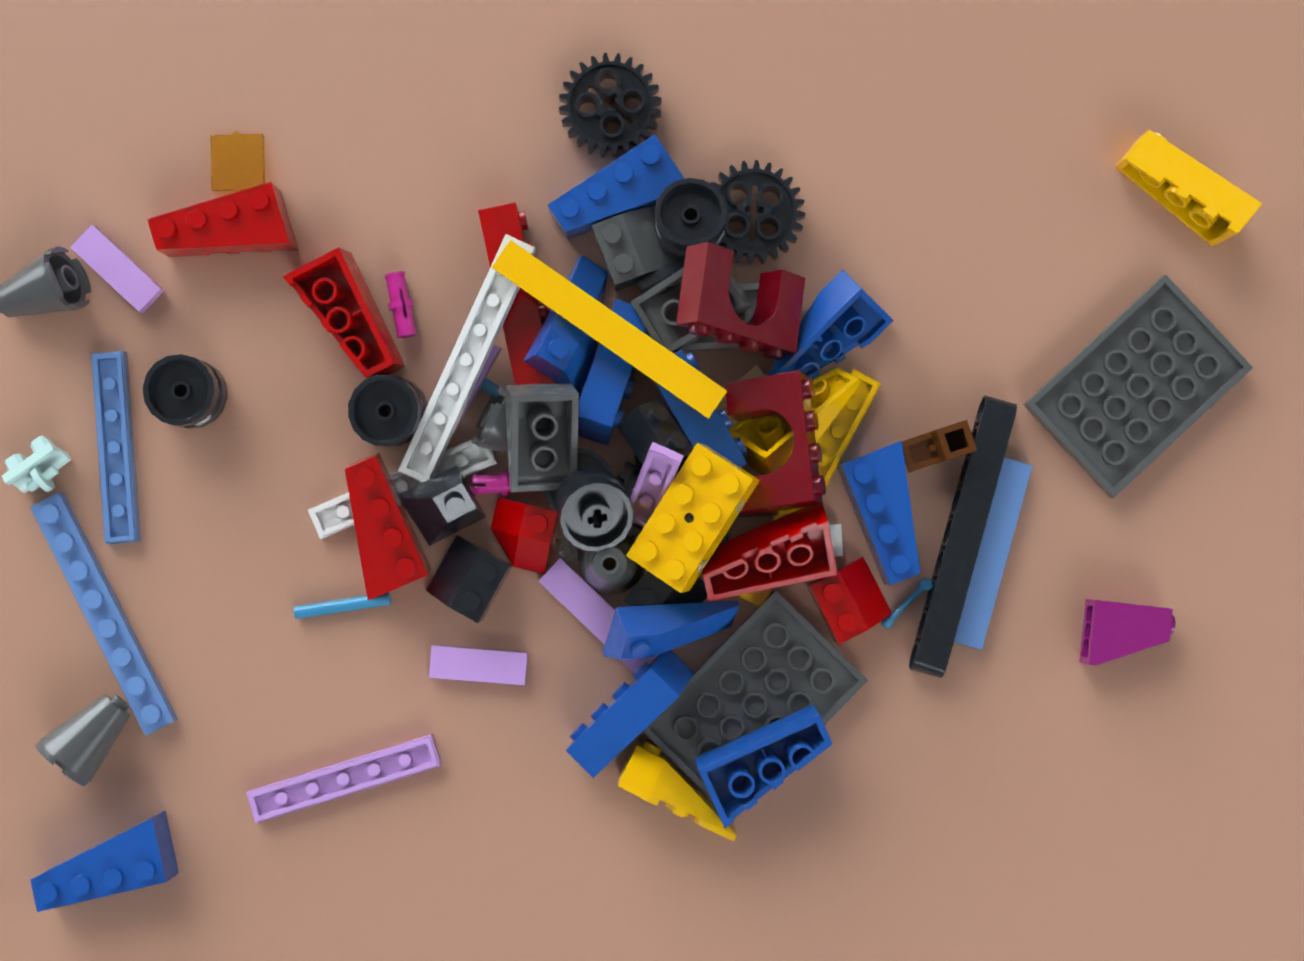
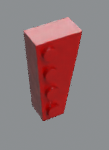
[147,182,298,257]
[283,247,405,378]
[345,452,431,601]
[702,505,838,601]

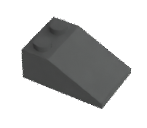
[592,205,677,292]
[631,267,753,353]
[506,383,579,492]

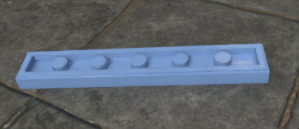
[91,351,141,544]
[954,457,1033,650]

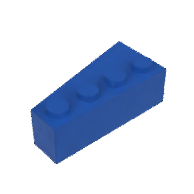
[578,299,651,446]
[566,650,694,778]
[30,811,179,912]

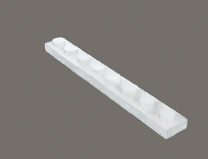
[398,234,537,482]

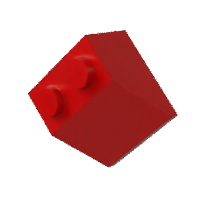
[806,556,892,644]

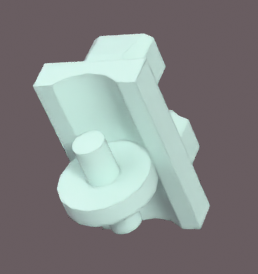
[2,436,71,493]

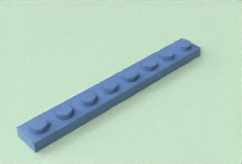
[30,493,178,736]

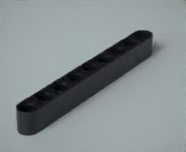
[909,395,1017,678]

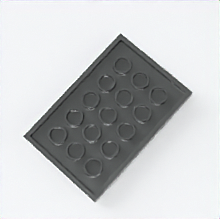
[1023,274,1253,498]
[643,590,868,819]

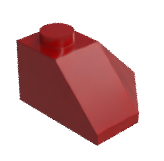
[490,498,558,574]

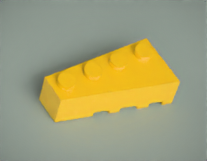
[1115,130,1262,247]

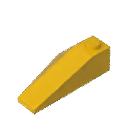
[729,367,861,475]
[618,740,737,841]

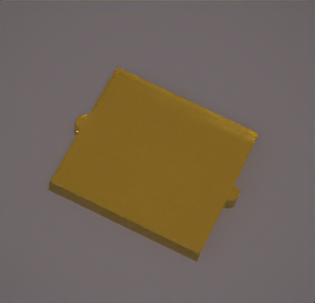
[210,131,265,192]

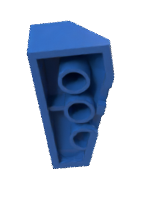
[523,255,608,394]
[767,269,894,379]
[603,600,740,659]

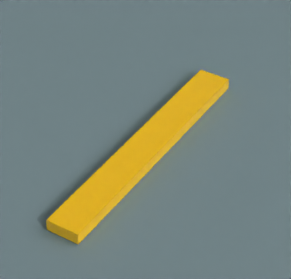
[492,240,727,419]
[738,369,881,606]

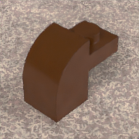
[902,420,977,473]

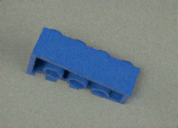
[548,134,685,239]
[655,350,748,467]
[837,440,920,585]
[694,704,833,828]

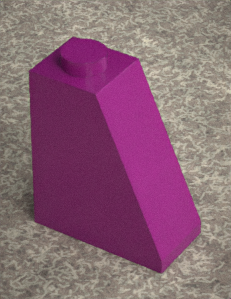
[1079,599,1176,666]

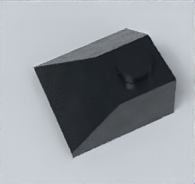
[399,465,486,546]

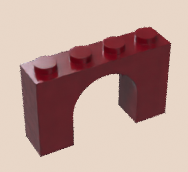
[676,242,806,359]
[724,370,826,516]

